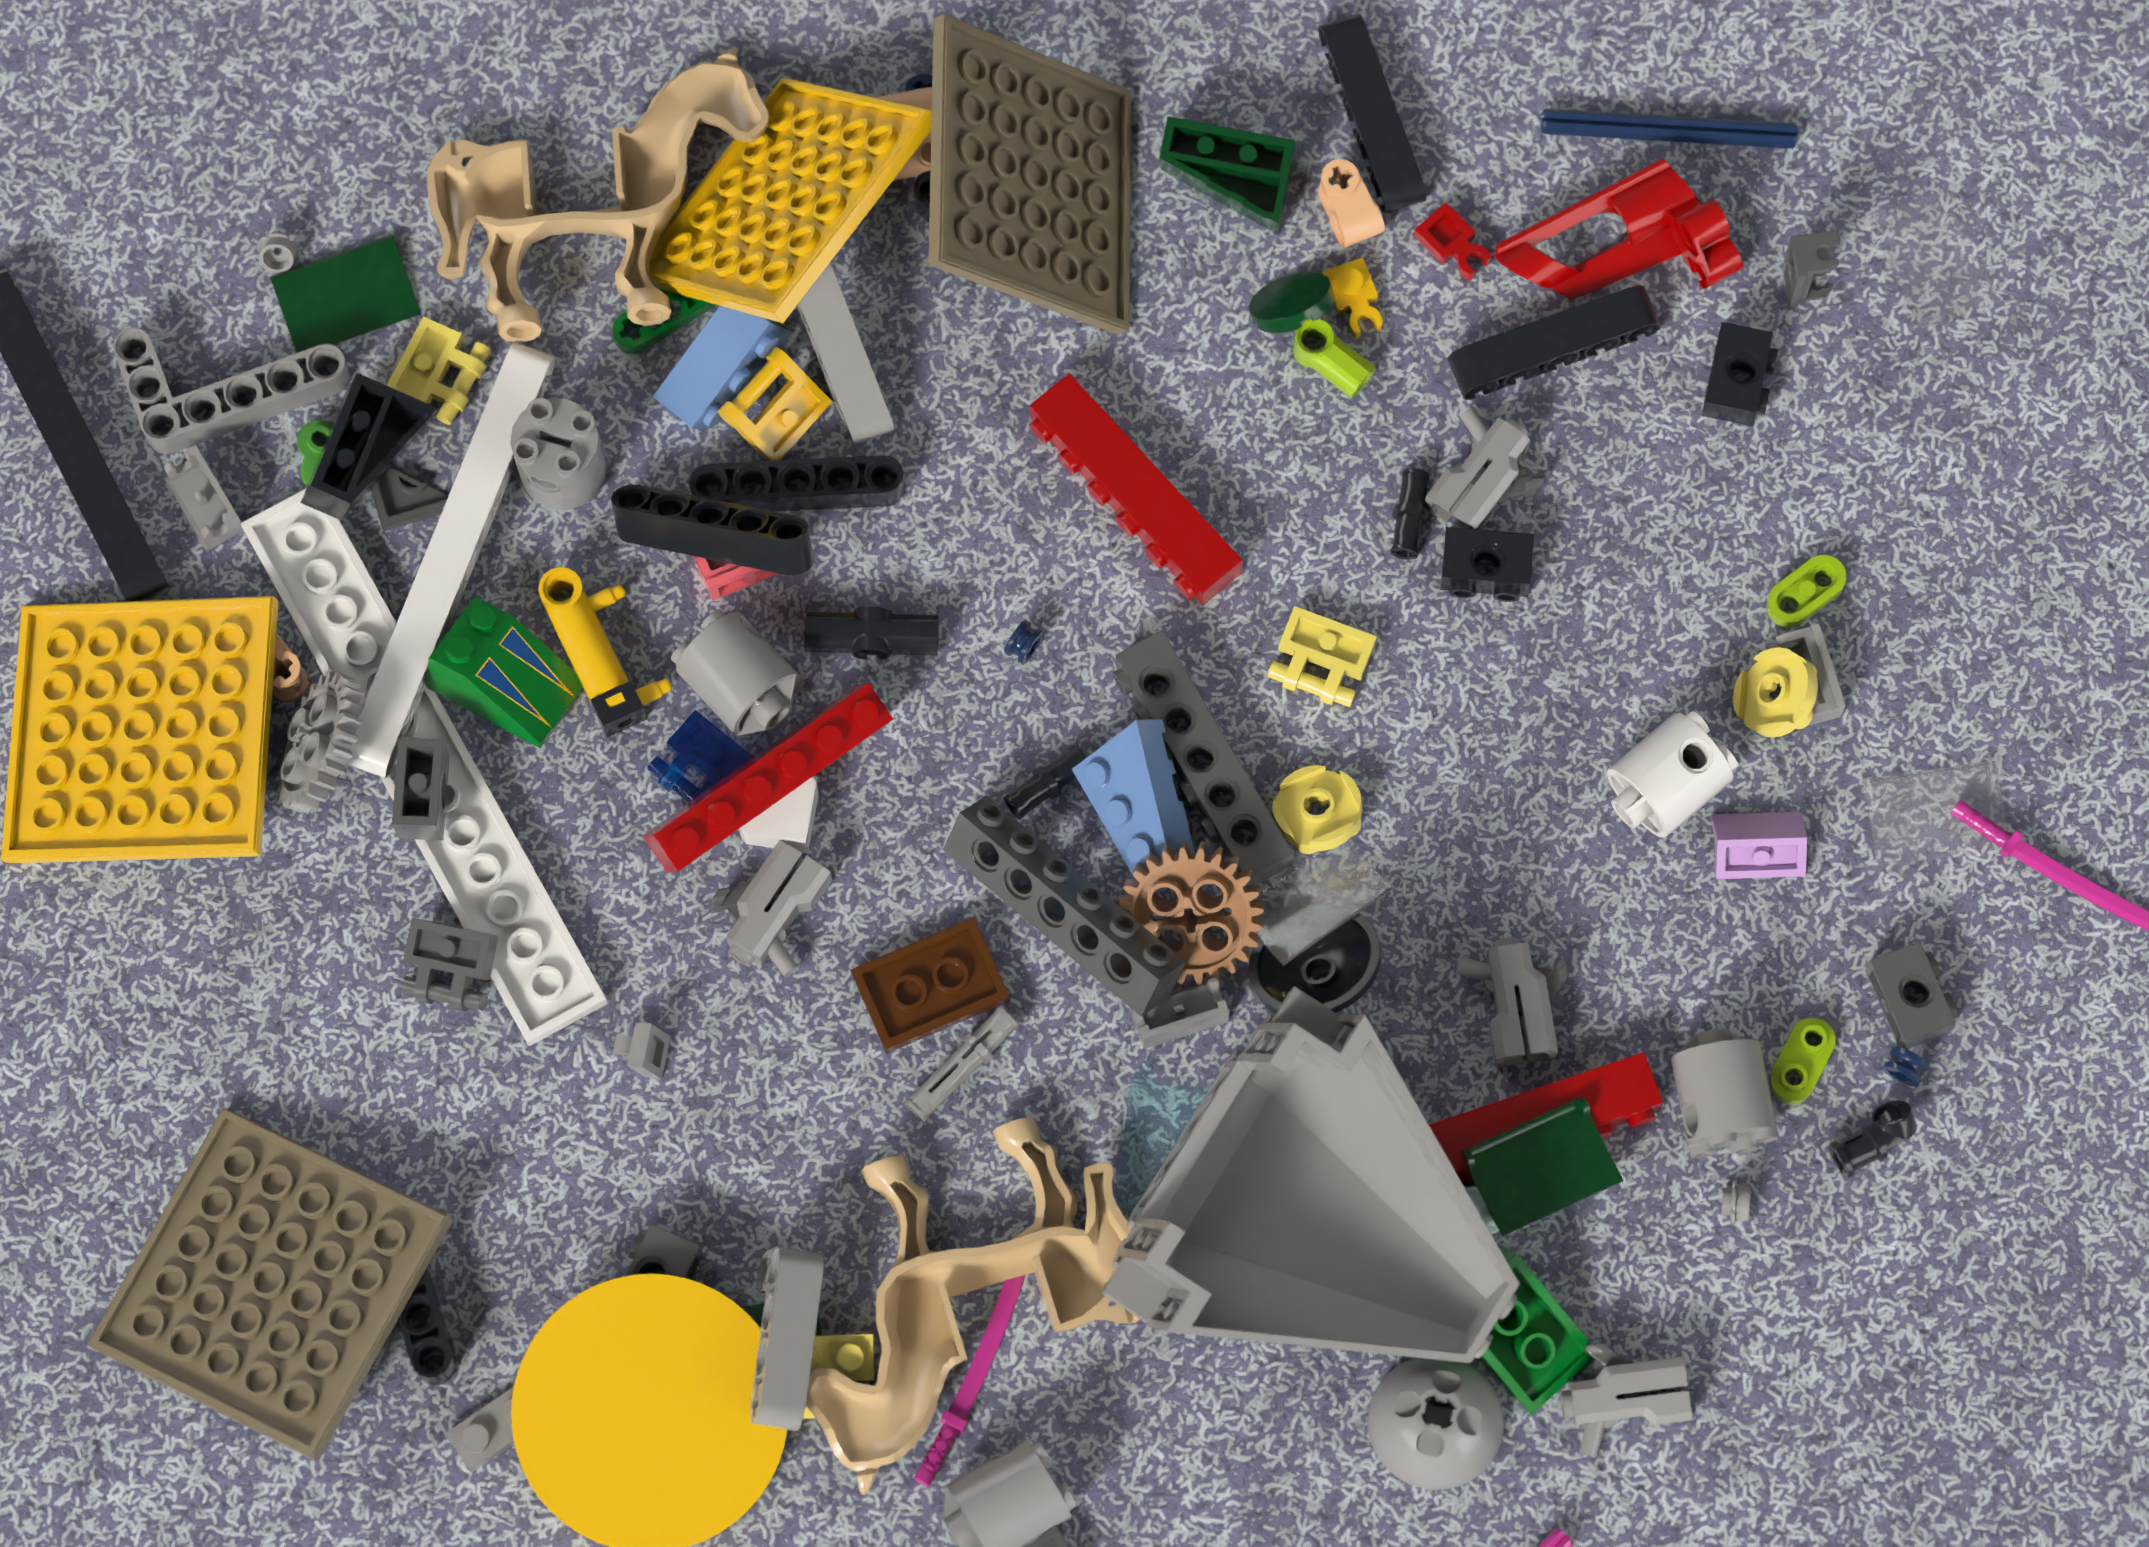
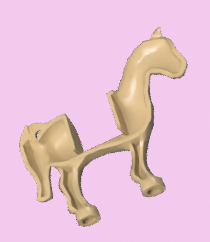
[427,47,769,343]
[806,1117,1140,1495]

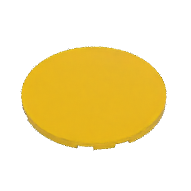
[511,1274,788,1547]

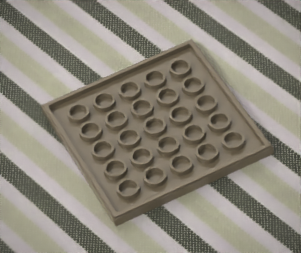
[929,14,1131,334]
[87,1107,453,1462]

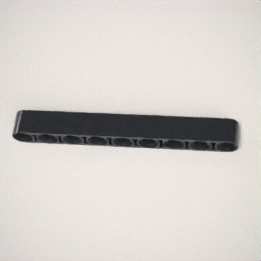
[0,263,169,601]

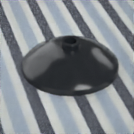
[1248,904,1382,1013]

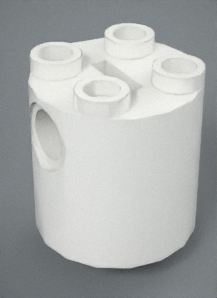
[1607,711,1738,838]

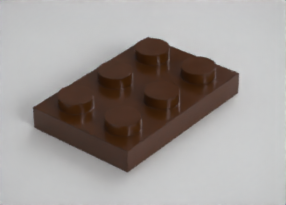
[850,917,1010,1054]

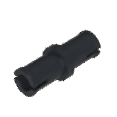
[1391,468,1430,560]
[1003,745,1086,820]

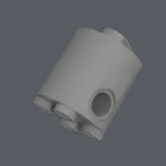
[510,398,607,510]
[671,609,801,737]
[1671,1028,1778,1158]
[943,1438,1077,1547]

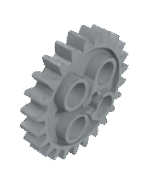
[274,671,365,814]

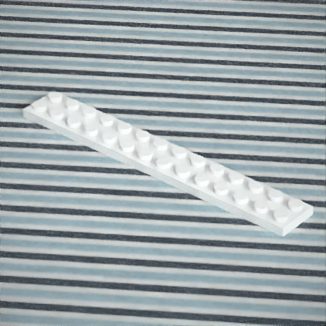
[240,489,608,1046]

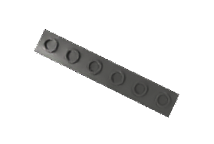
[1112,630,1294,886]
[943,796,1186,1017]

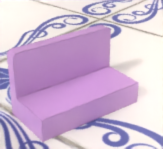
[1712,811,1807,879]

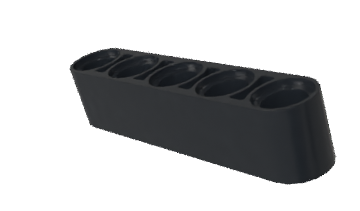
[1318,13,1426,214]
[1447,285,1661,400]
[688,456,905,512]
[611,484,814,575]

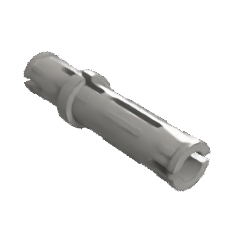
[904,1006,1019,1123]

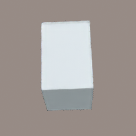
[739,777,819,853]

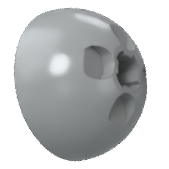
[1368,1357,1504,1490]

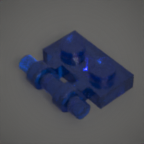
[647,710,754,803]

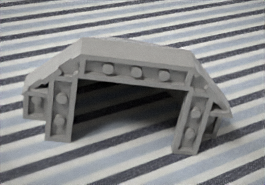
[1102,986,1519,1363]

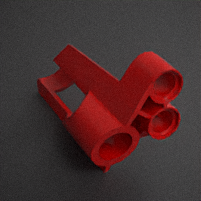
[1494,158,1743,300]

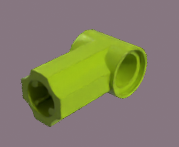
[1293,318,1376,399]

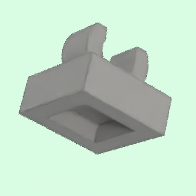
[613,1022,671,1080]

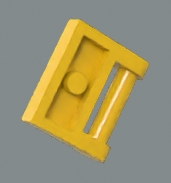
[718,347,832,461]

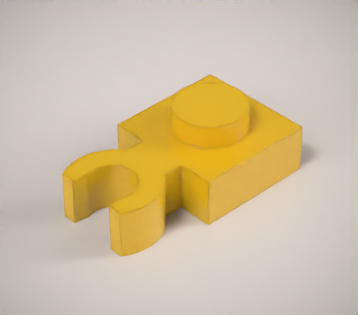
[1322,257,1382,338]

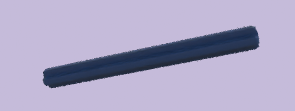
[1540,109,1798,149]

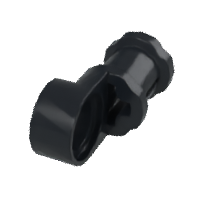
[1828,1100,1917,1180]

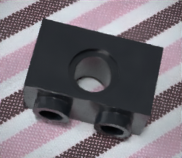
[1701,322,1778,427]
[1440,527,1534,602]

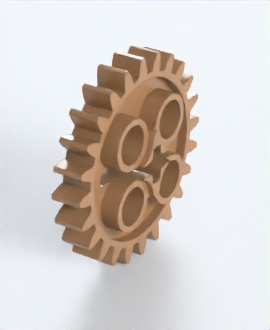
[1119,841,1265,985]

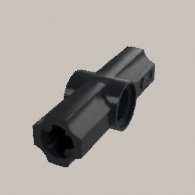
[804,606,939,660]

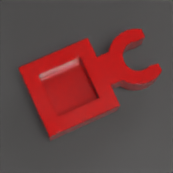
[1414,202,1491,281]

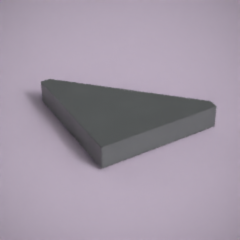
[370,467,449,532]

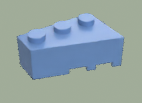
[652,306,793,432]
[1072,719,1195,880]

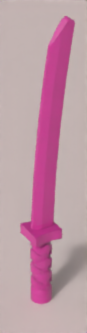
[1950,799,2149,931]
[913,1275,1026,1487]

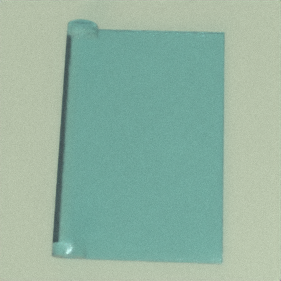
[1117,1079,1208,1215]

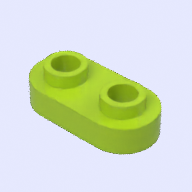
[1766,555,1847,628]
[1769,1018,1836,1104]

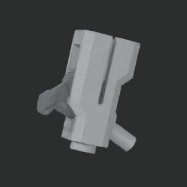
[1425,407,1545,530]
[711,840,833,978]
[1456,938,1569,1067]
[1560,1343,1692,1458]

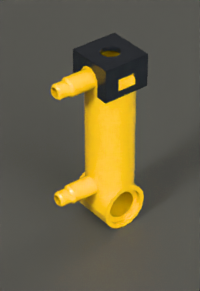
[538,567,672,738]

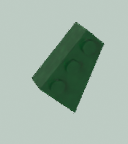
[1159,116,1296,235]

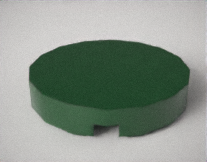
[1248,271,1336,333]

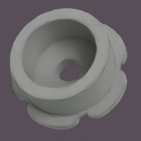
[256,232,299,273]
[1722,1179,1751,1224]

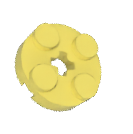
[1733,647,1818,738]
[1272,765,1363,854]

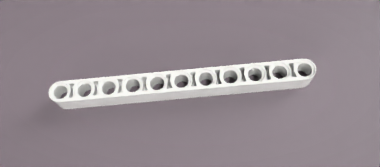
[347,342,555,778]

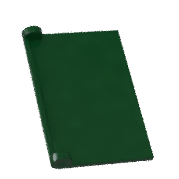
[270,234,421,353]
[1461,1097,1624,1237]

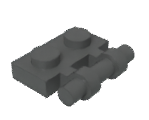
[400,918,498,1012]

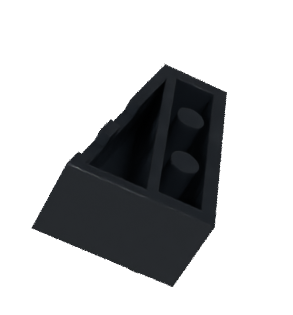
[300,373,438,520]

